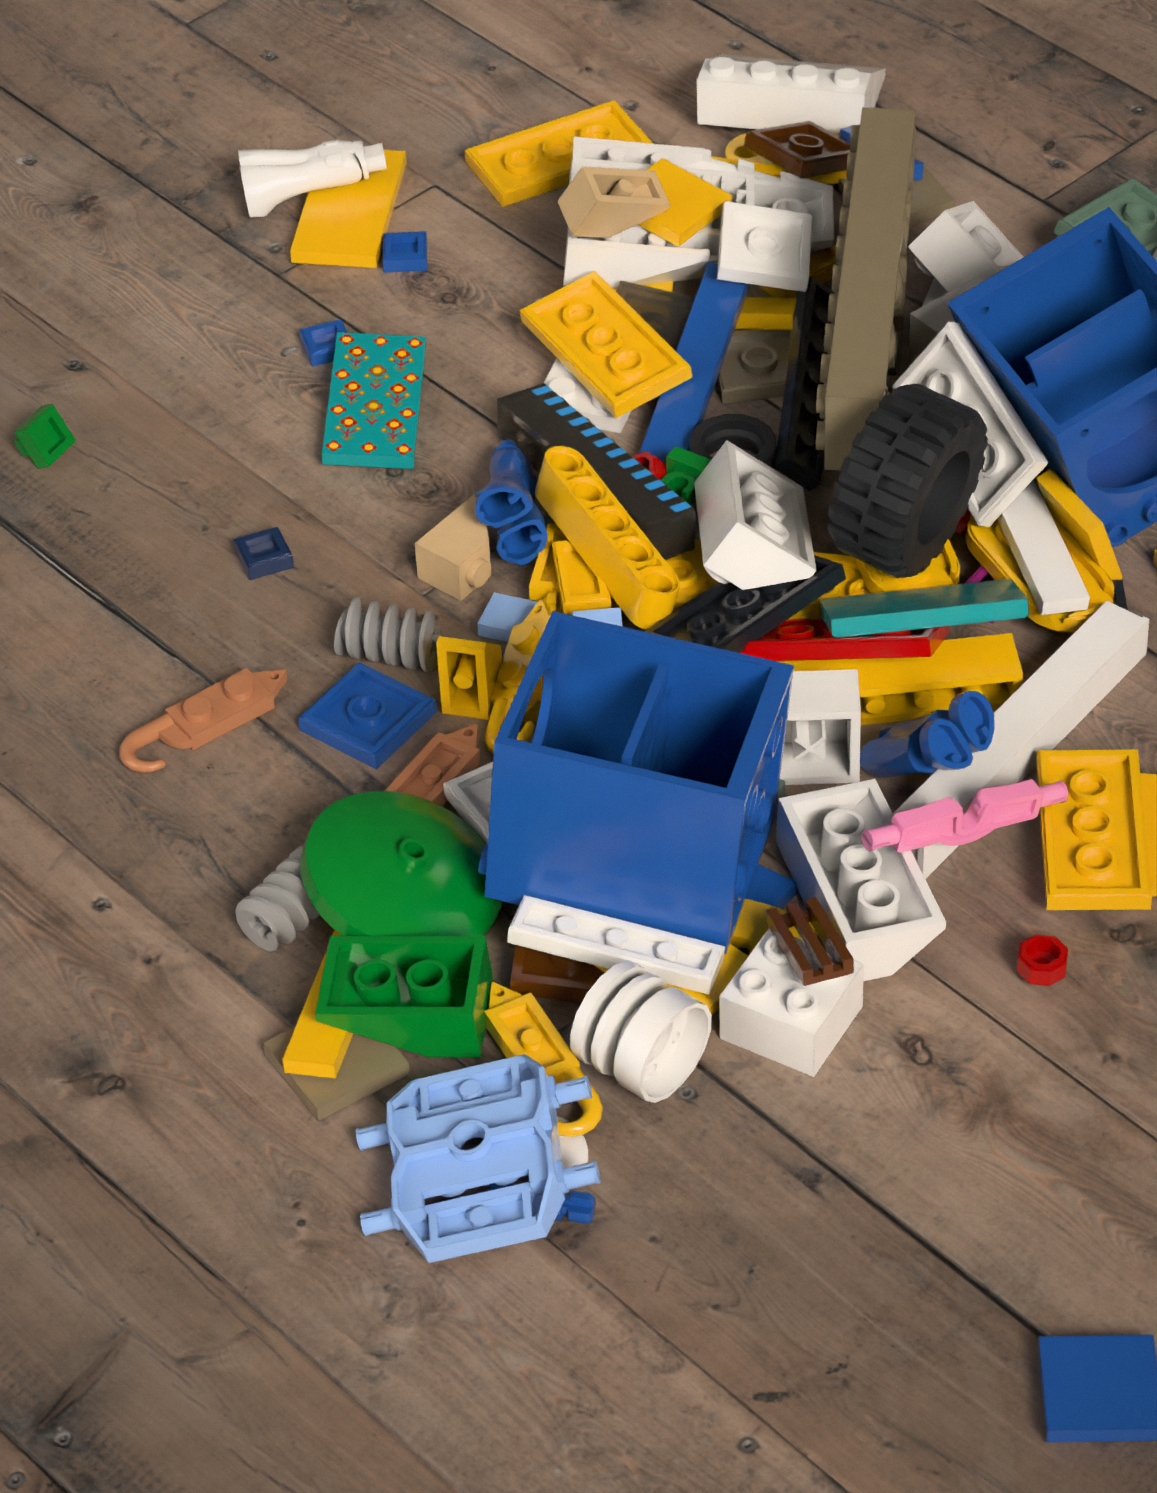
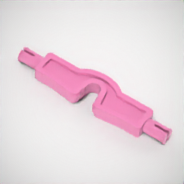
[861,779,1068,853]

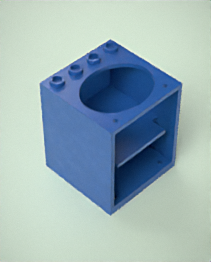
[947,207,1157,548]
[479,611,794,954]

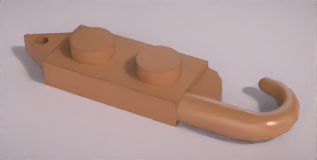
[119,668,287,773]
[384,724,481,806]

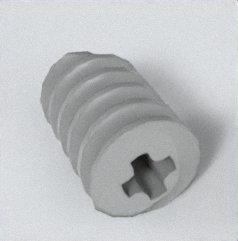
[334,597,442,673]
[235,846,320,953]

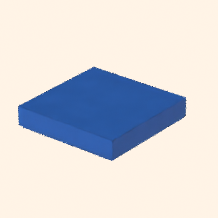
[298,662,437,769]
[1038,1335,1157,1443]

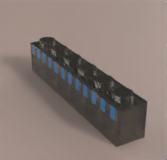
[497,383,698,560]

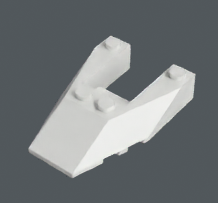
[564,137,834,289]

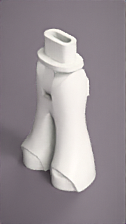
[238,139,387,217]

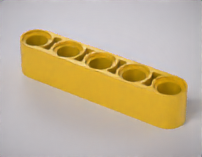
[535,446,680,630]

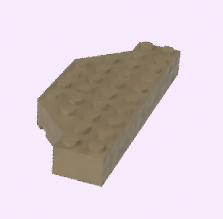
[816,107,916,471]

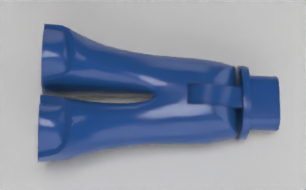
[475,440,548,566]

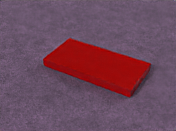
[740,618,950,661]

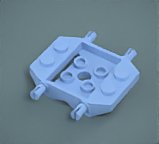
[356,1054,601,1263]

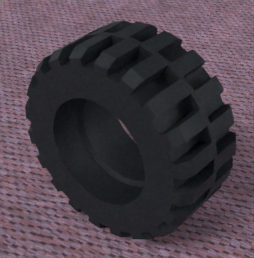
[828,383,988,578]

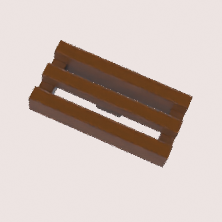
[766,897,854,986]

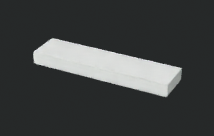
[997,479,1090,615]
[507,895,725,995]

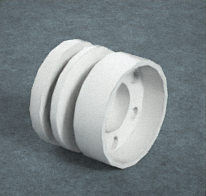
[570,960,712,1103]

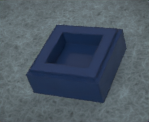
[233,527,294,580]

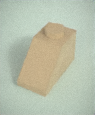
[557,166,670,238]
[415,494,491,601]

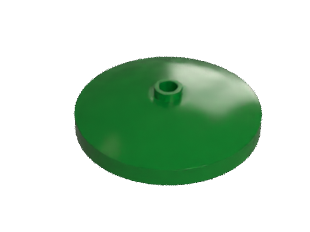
[300,791,503,937]

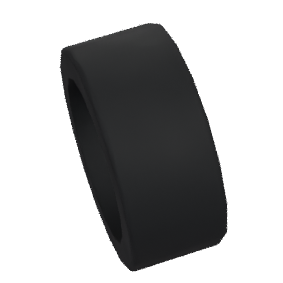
[689,414,776,470]

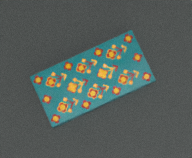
[322,332,426,469]

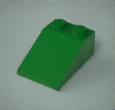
[315,936,493,1058]

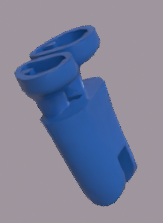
[860,691,995,778]

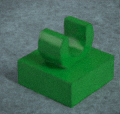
[12,403,76,469]
[661,446,711,506]

